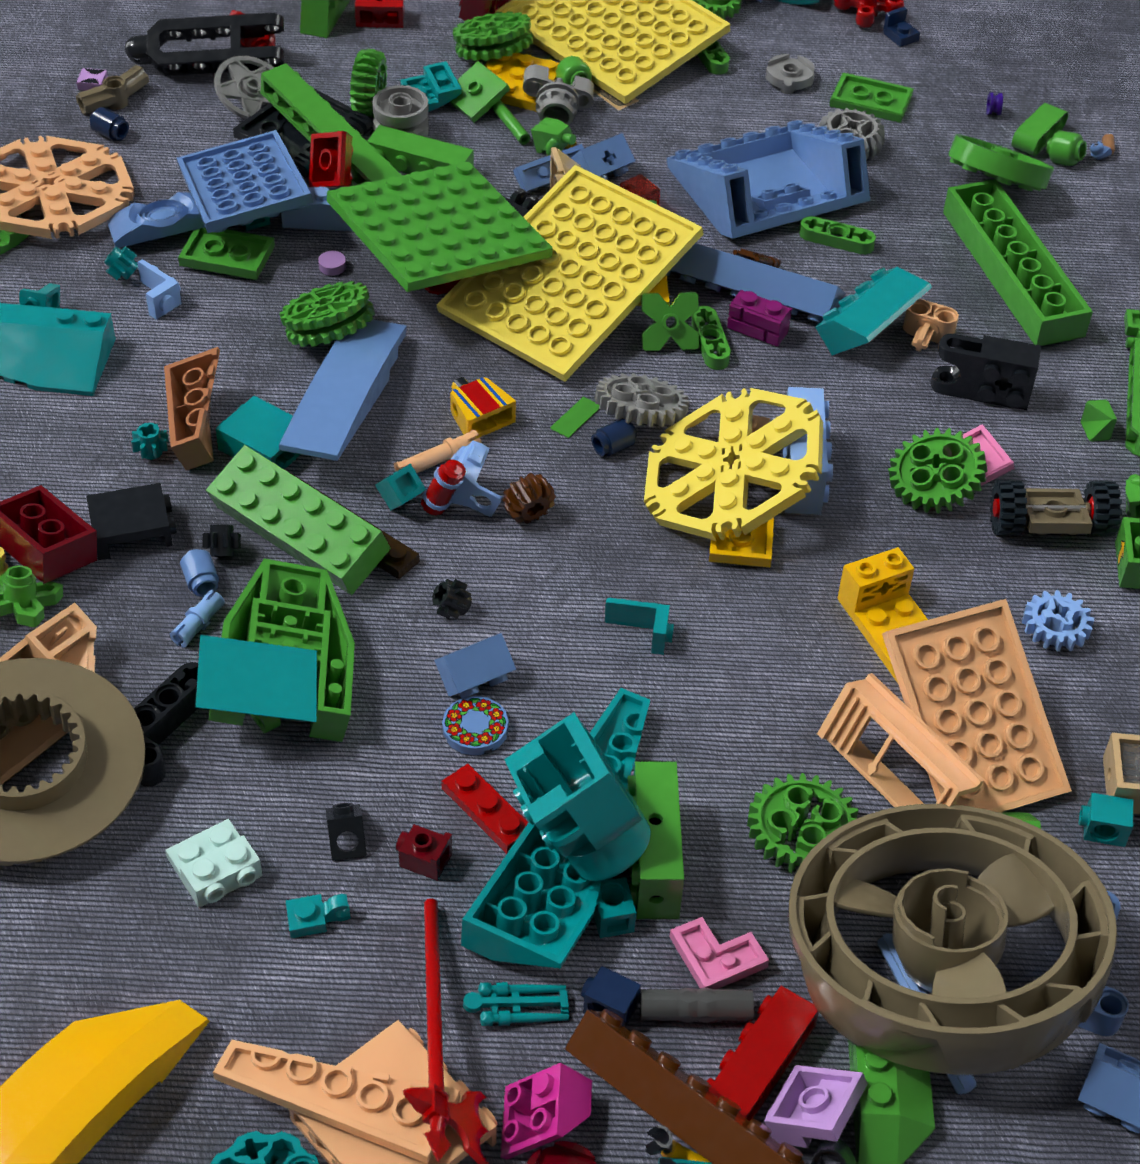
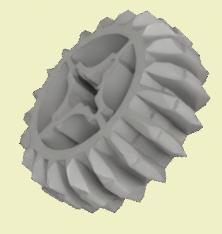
[818,108,885,160]

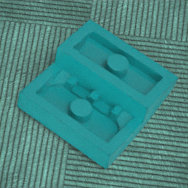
[400,61,462,112]

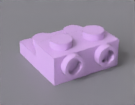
[764,1065,867,1148]

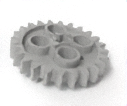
[594,373,690,427]

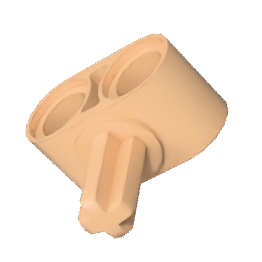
[903,299,959,351]

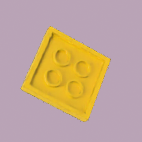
[484,53,559,112]

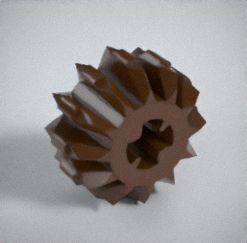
[502,473,556,524]

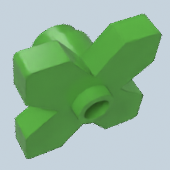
[641,292,699,351]
[0,565,63,627]

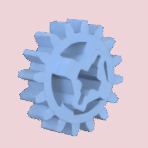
[1022,590,1094,652]

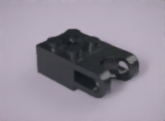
[931,334,1041,411]

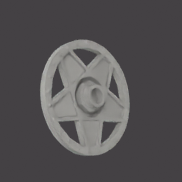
[214,56,274,119]

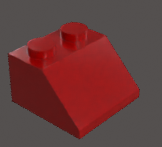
[309,131,353,188]

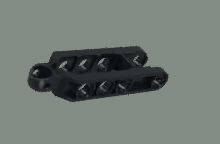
[125,13,284,76]

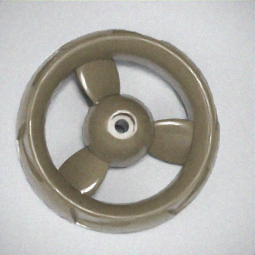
[788,804,1117,1075]

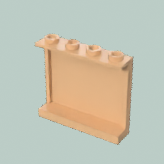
[289,1020,497,1164]

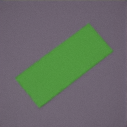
[550,396,599,438]

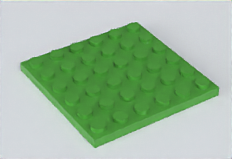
[326,161,553,292]

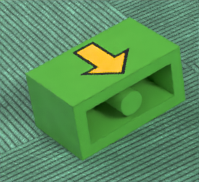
[1115,517,1140,589]

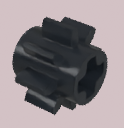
[202,525,241,557]
[432,579,472,619]

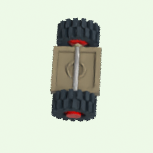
[990,480,1122,536]

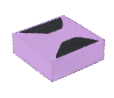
[76,68,108,91]

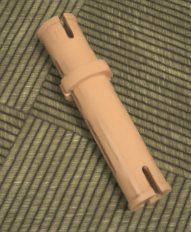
[394,430,481,473]

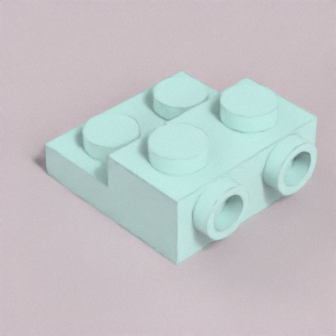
[165,819,263,908]

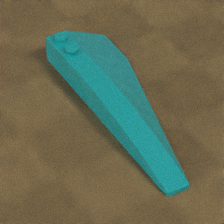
[0,303,116,396]
[461,688,650,969]

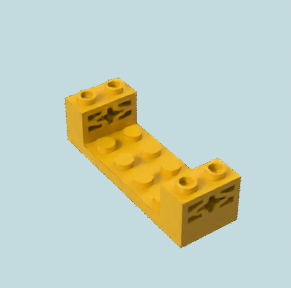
[837,547,928,683]

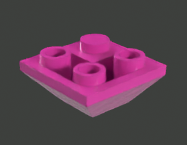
[501,1063,592,1160]

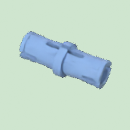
[170,590,225,648]

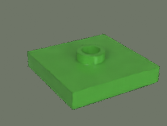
[449,61,511,123]

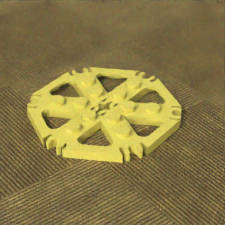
[644,388,823,541]

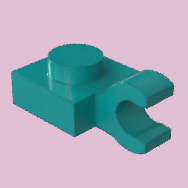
[285,894,351,938]

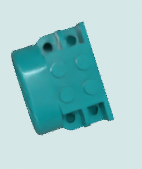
[504,712,651,881]

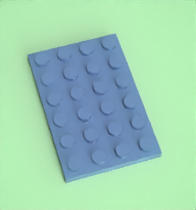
[176,130,313,233]

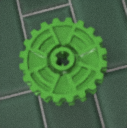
[452,12,534,61]
[280,281,375,347]

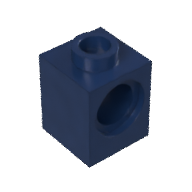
[581,966,641,1028]

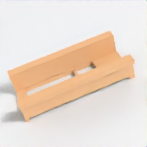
[817,673,985,807]

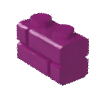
[727,290,792,346]

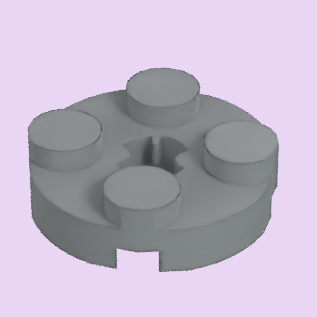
[765,54,815,94]

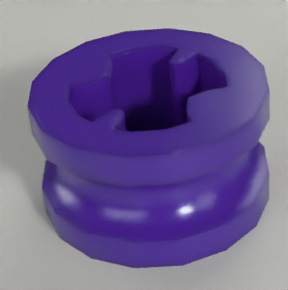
[986,92,1003,116]

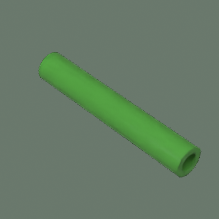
[491,99,531,145]

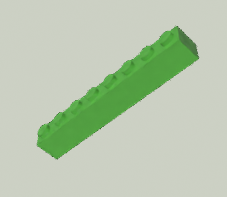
[261,63,402,186]

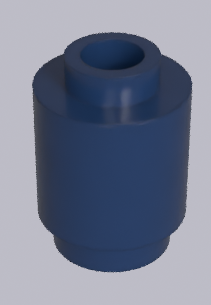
[90,107,129,140]
[591,418,637,456]

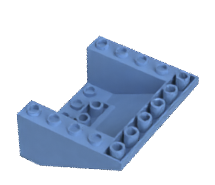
[666,120,871,239]

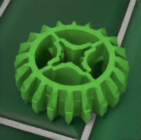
[350,49,388,118]

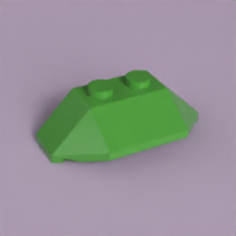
[848,1040,935,1164]

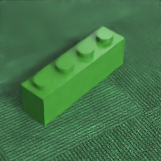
[367,125,474,174]

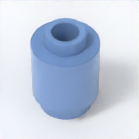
[180,549,219,597]

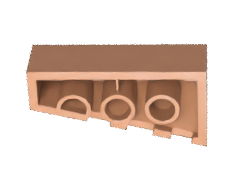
[164,347,220,471]

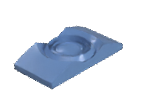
[107,192,205,248]

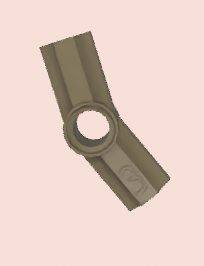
[76,65,149,116]

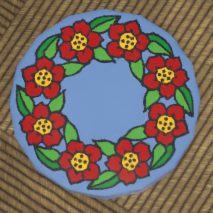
[442,696,509,756]

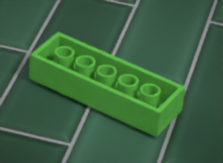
[205,445,391,596]

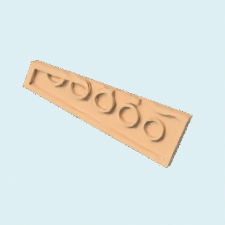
[213,1040,460,1164]

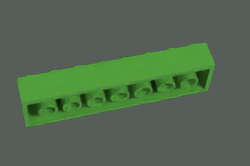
[943,179,1093,346]

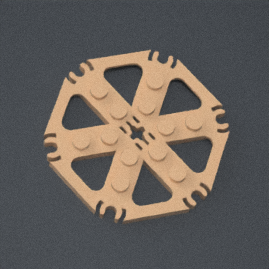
[0,136,134,239]

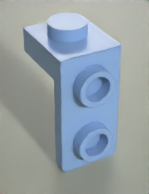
[137,259,182,320]

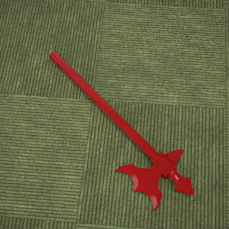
[403,898,489,1164]

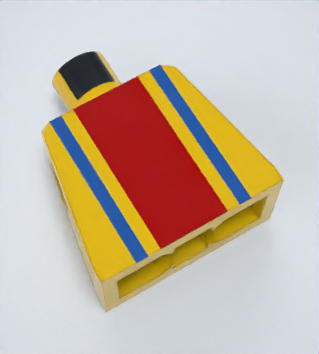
[450,377,516,442]

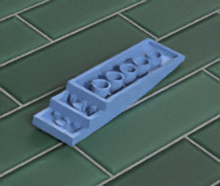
[279,320,407,461]

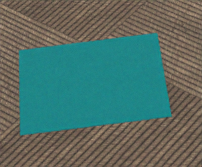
[196,635,317,722]

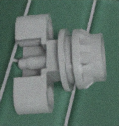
[523,64,594,125]

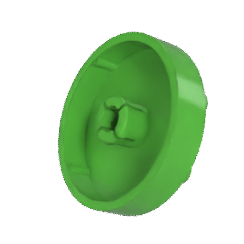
[948,134,1054,192]

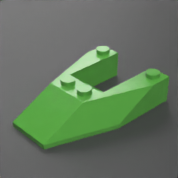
[208,558,355,742]

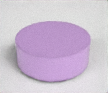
[318,251,346,276]

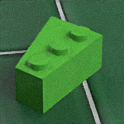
[300,0,350,38]

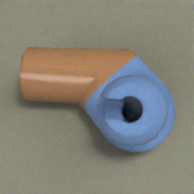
[1090,134,1115,160]

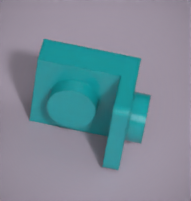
[19,283,60,308]

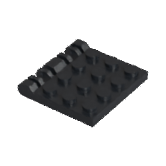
[233,89,374,178]

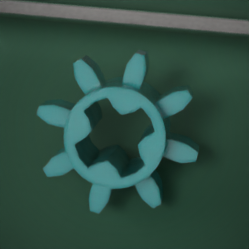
[104,246,138,280]
[131,423,169,460]

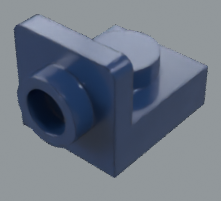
[883,7,920,47]

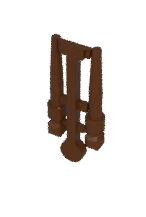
[733,248,781,268]

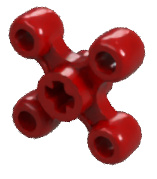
[834,0,904,28]

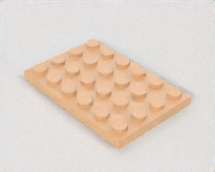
[882,599,1072,813]

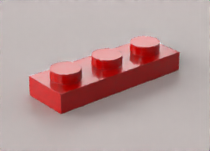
[441,764,528,854]

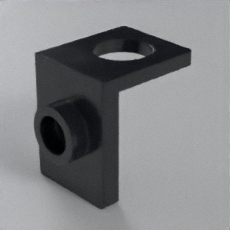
[325,803,367,861]

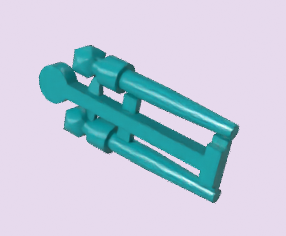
[463,982,569,1026]

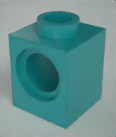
[375,463,427,511]
[1078,793,1133,847]
[594,877,636,938]

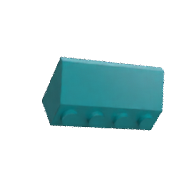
[815,267,932,355]

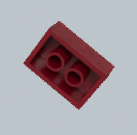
[0,485,97,584]

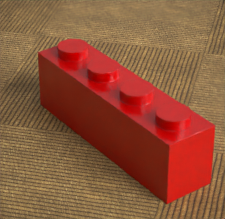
[707,985,819,1121]

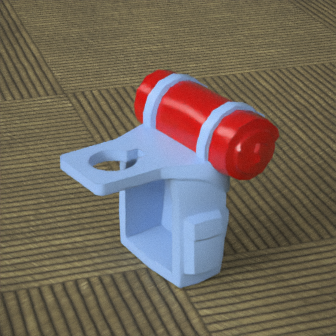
[421,440,502,517]

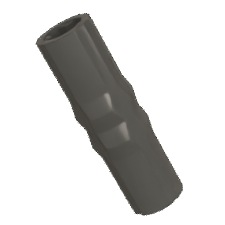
[640,987,754,1023]

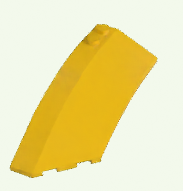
[0,1000,210,1164]

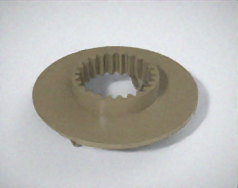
[0,658,145,866]

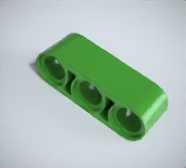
[1011,103,1069,156]

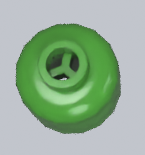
[556,56,592,86]
[1046,131,1087,166]

